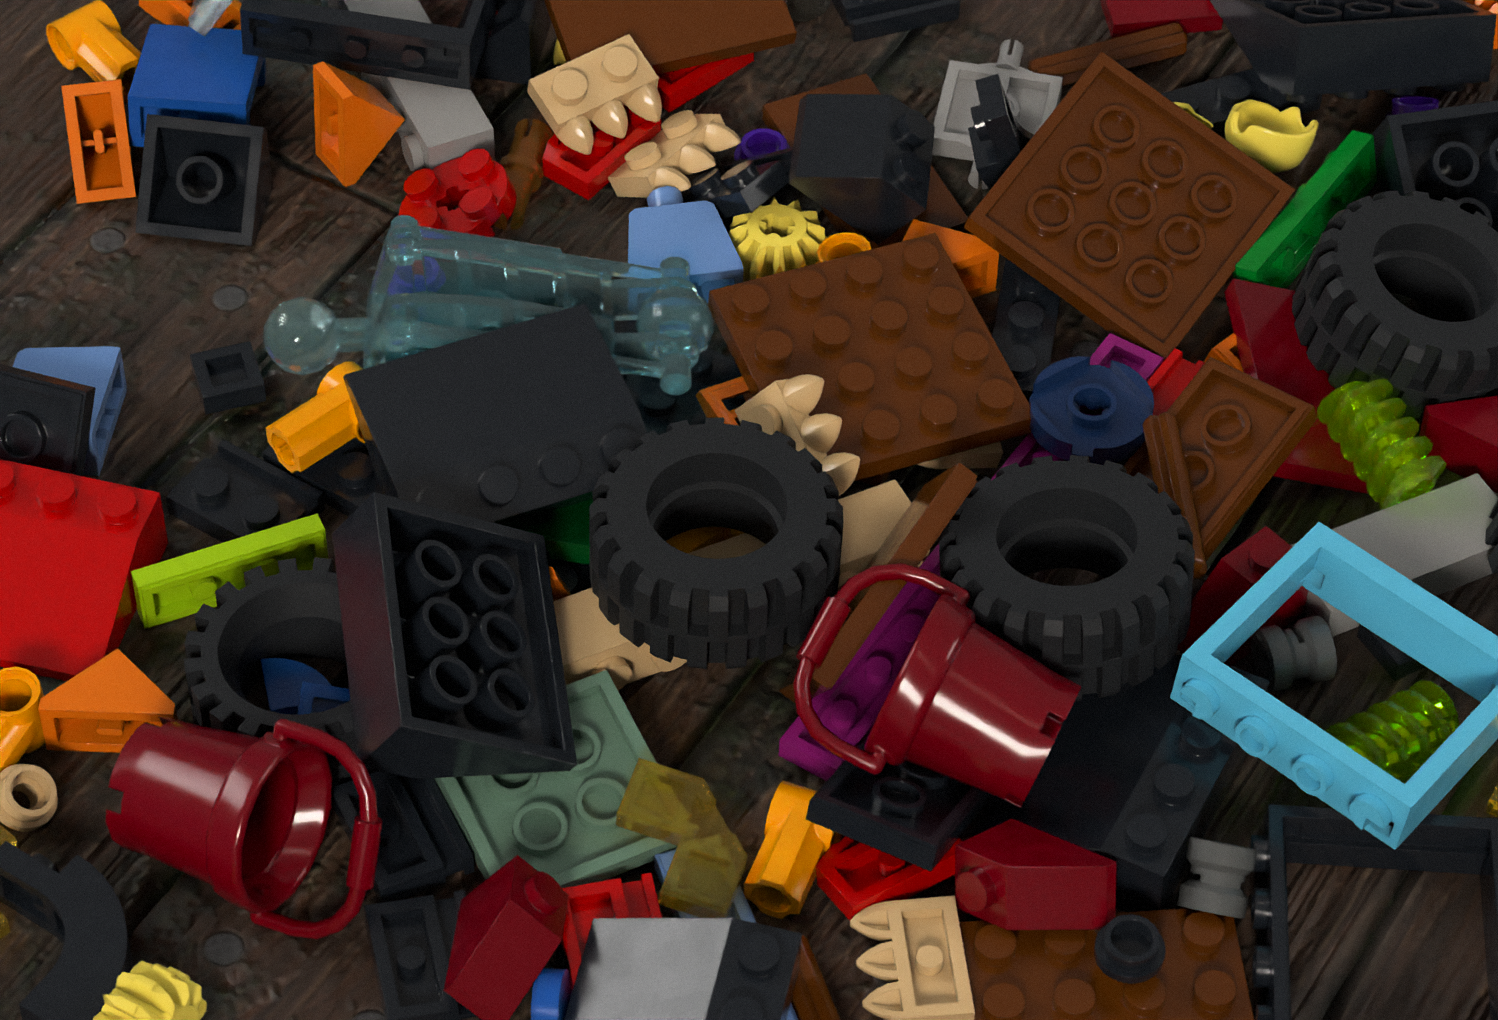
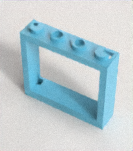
[1170,522,1498,850]

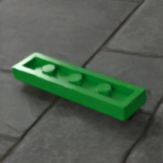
[1233,130,1377,289]

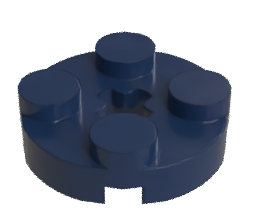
[1029,356,1154,465]

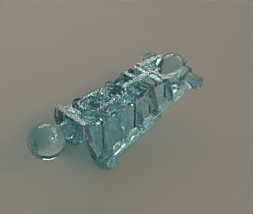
[263,215,715,395]

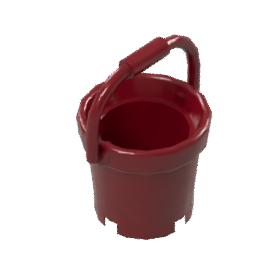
[793,563,1082,808]
[106,716,383,939]

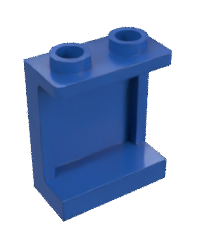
[128,24,266,147]

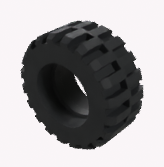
[1292,190,1498,424]
[589,418,844,669]
[939,455,1195,701]

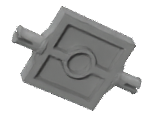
[932,39,1063,190]

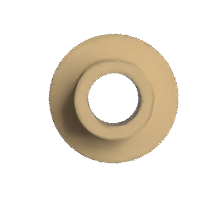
[0,764,58,832]

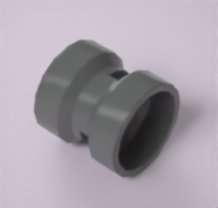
[1251,615,1337,693]
[1177,836,1258,919]

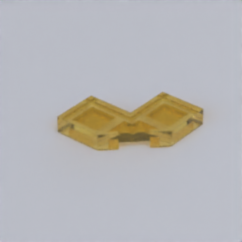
[616,758,748,918]

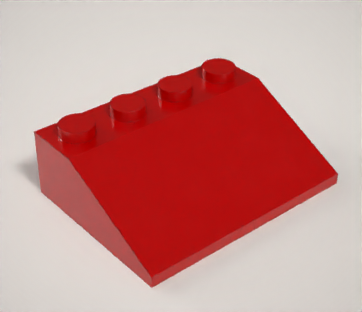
[0,459,168,681]

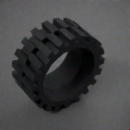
[184,557,377,787]

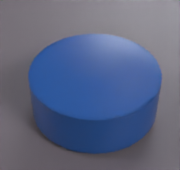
[531,968,572,1020]

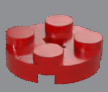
[398,148,517,258]

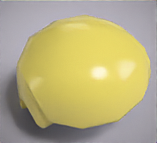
[1225,99,1319,174]

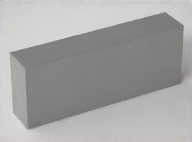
[1291,473,1498,637]

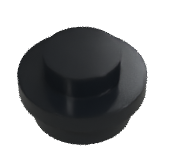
[1094,914,1166,984]

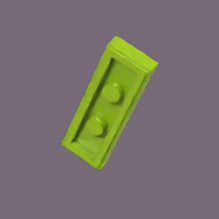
[131,513,328,629]

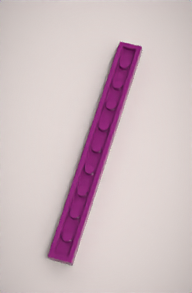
[779,333,1164,781]

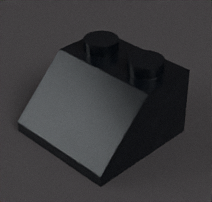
[788,94,935,245]

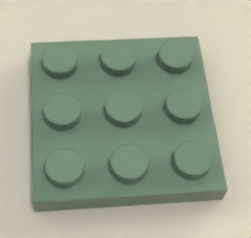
[434,670,694,888]

